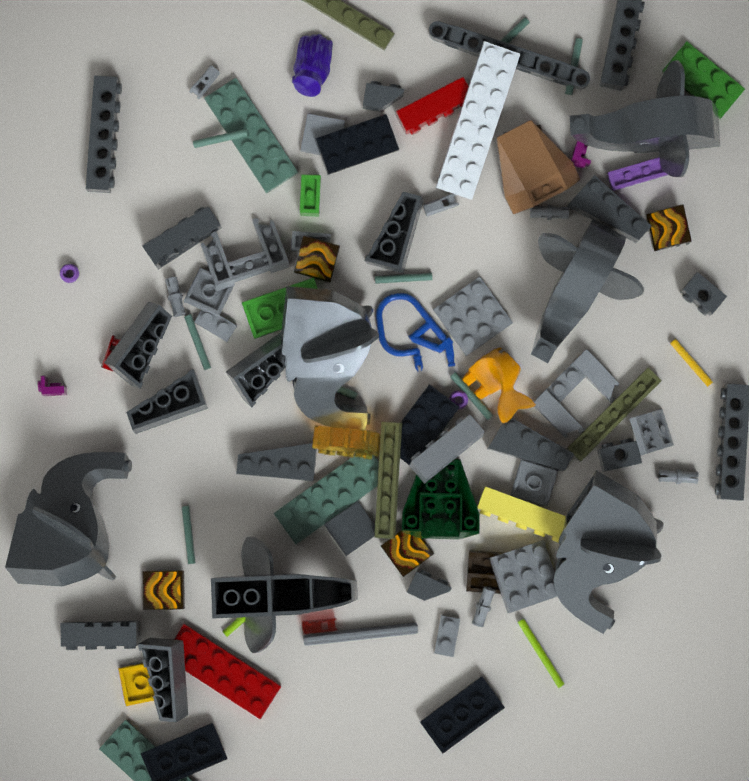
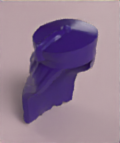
[292,34,333,97]

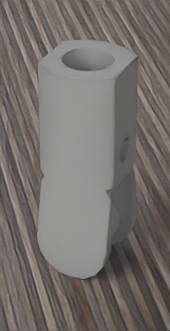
[189,65,220,99]
[423,194,459,217]

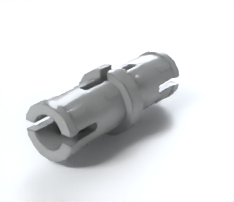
[530,205,569,220]
[165,277,186,317]
[658,469,699,484]
[472,587,495,627]

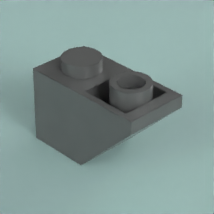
[363,81,404,112]
[407,570,452,601]

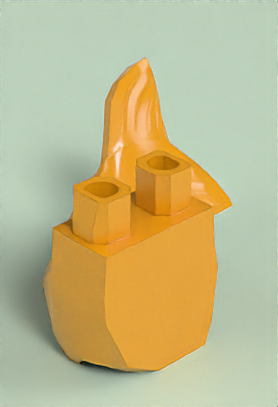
[462,347,536,423]

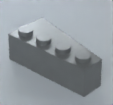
[104,302,172,389]
[226,333,286,407]
[126,369,208,434]
[138,637,188,722]

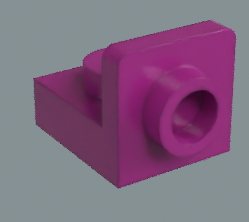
[571,140,591,168]
[38,375,67,396]

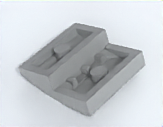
[630,409,674,455]

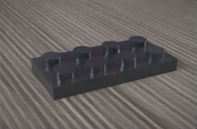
[315,114,399,175]
[400,384,460,465]
[420,676,505,754]
[140,723,228,781]

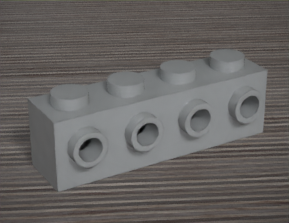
[410,415,485,484]

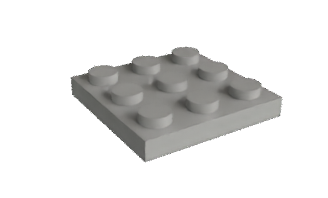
[433,277,513,356]
[490,540,557,613]

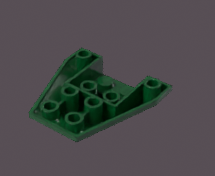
[402,459,480,539]

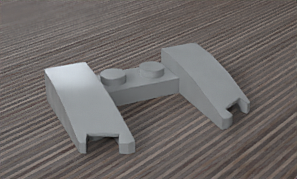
[201,218,289,291]
[534,349,619,438]

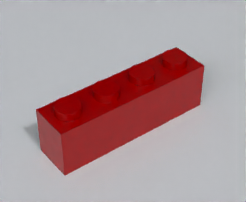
[396,77,469,135]

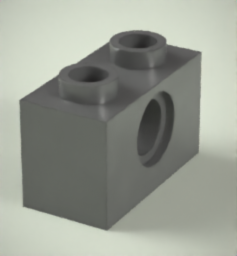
[680,272,727,316]
[598,438,642,472]

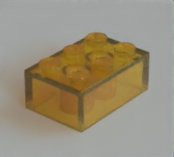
[312,425,381,460]

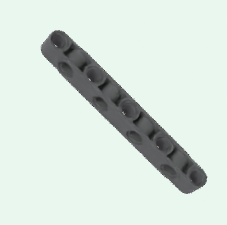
[429,21,590,89]

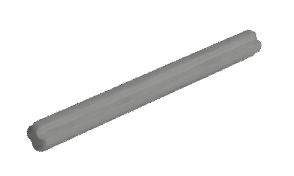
[303,623,418,646]

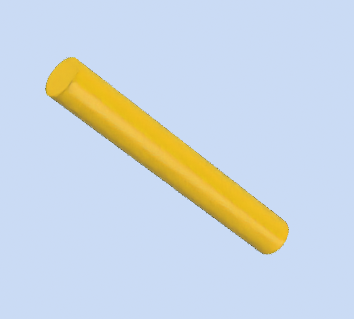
[670,339,713,387]

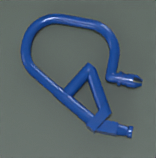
[376,293,456,372]

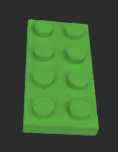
[662,41,745,119]
[242,277,318,339]

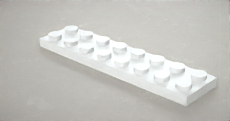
[435,41,520,200]

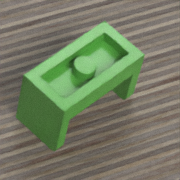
[300,175,321,217]

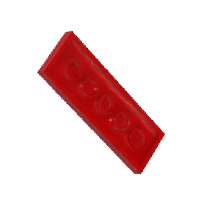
[174,624,281,719]

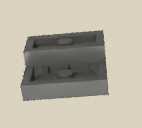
[324,501,375,556]

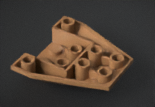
[496,120,581,214]

